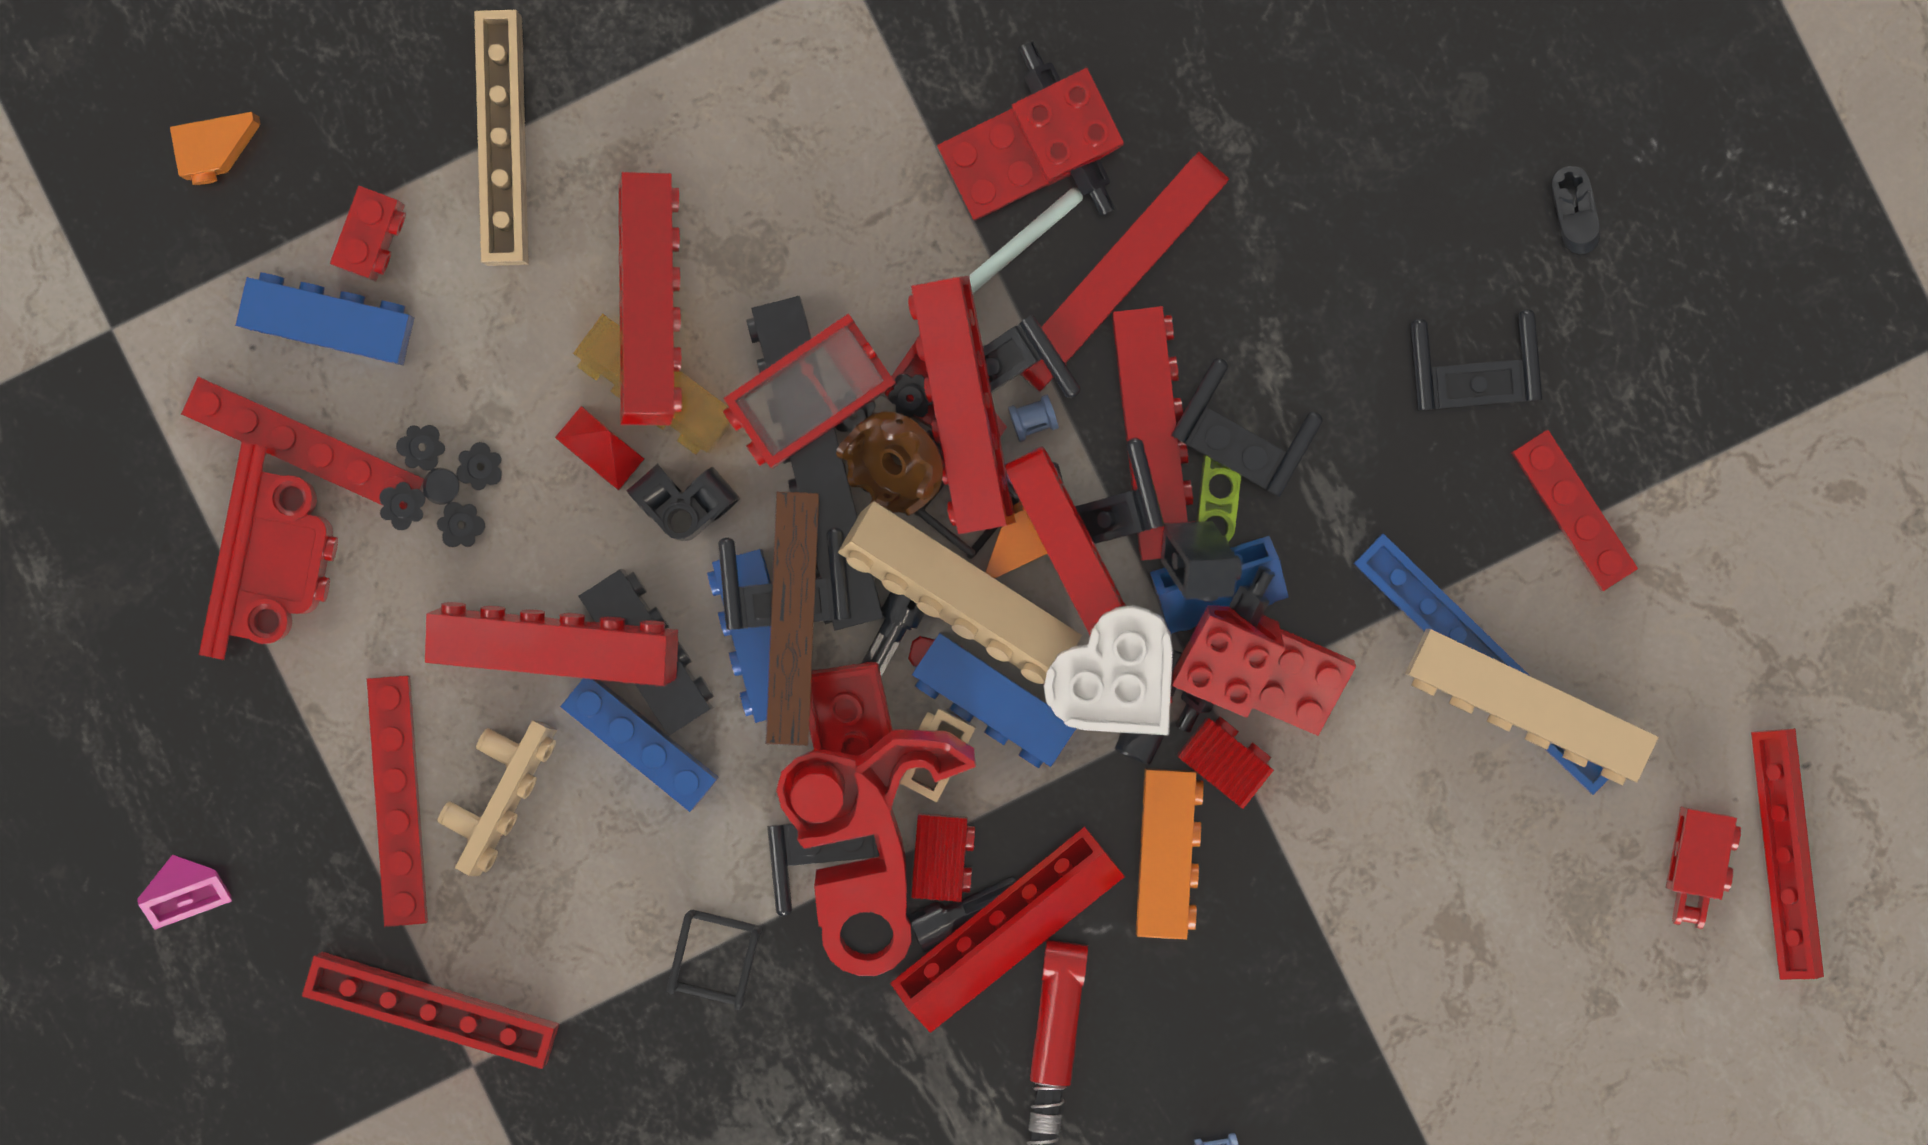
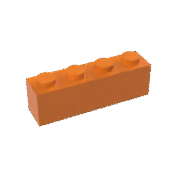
[1136,768,1204,939]

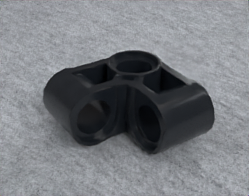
[627,463,740,541]

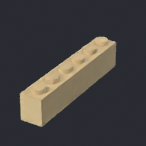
[474,10,529,266]
[838,501,1082,684]
[1405,629,1659,786]

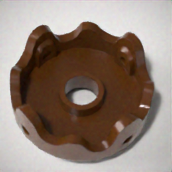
[836,411,943,516]

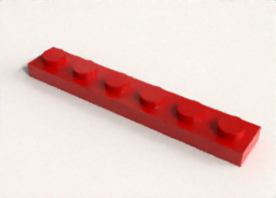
[181,377,424,509]
[367,675,428,927]
[1751,728,1824,980]

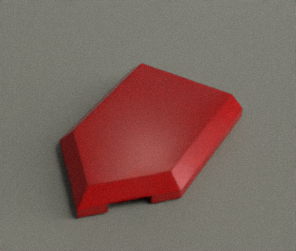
[809,662,893,756]

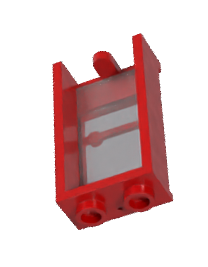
[722,313,897,469]

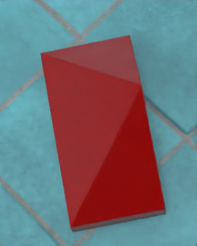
[555,406,645,491]

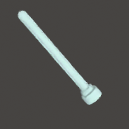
[969,188,1083,293]

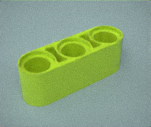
[1196,455,1241,542]

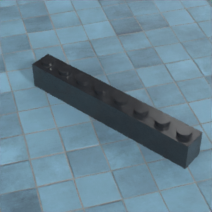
[746,296,884,631]

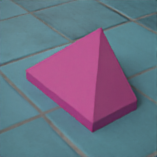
[138,855,232,930]

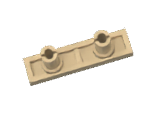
[437,720,557,876]

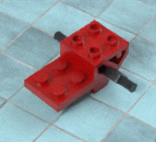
[937,41,1124,221]
[1171,566,1356,736]

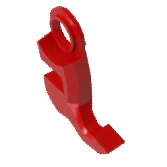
[776,730,976,976]

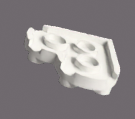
[1044,605,1173,735]

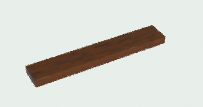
[765,491,819,746]

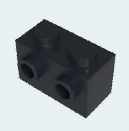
[1161,521,1242,601]

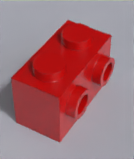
[329,186,406,282]

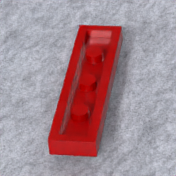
[1511,430,1638,591]

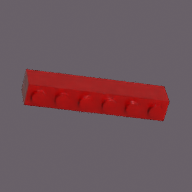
[618,172,682,426]
[908,276,1016,534]
[1112,306,1195,561]
[425,602,678,686]
[890,827,1125,1033]
[302,952,559,1069]

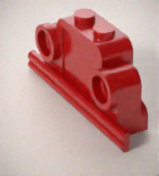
[199,442,338,660]

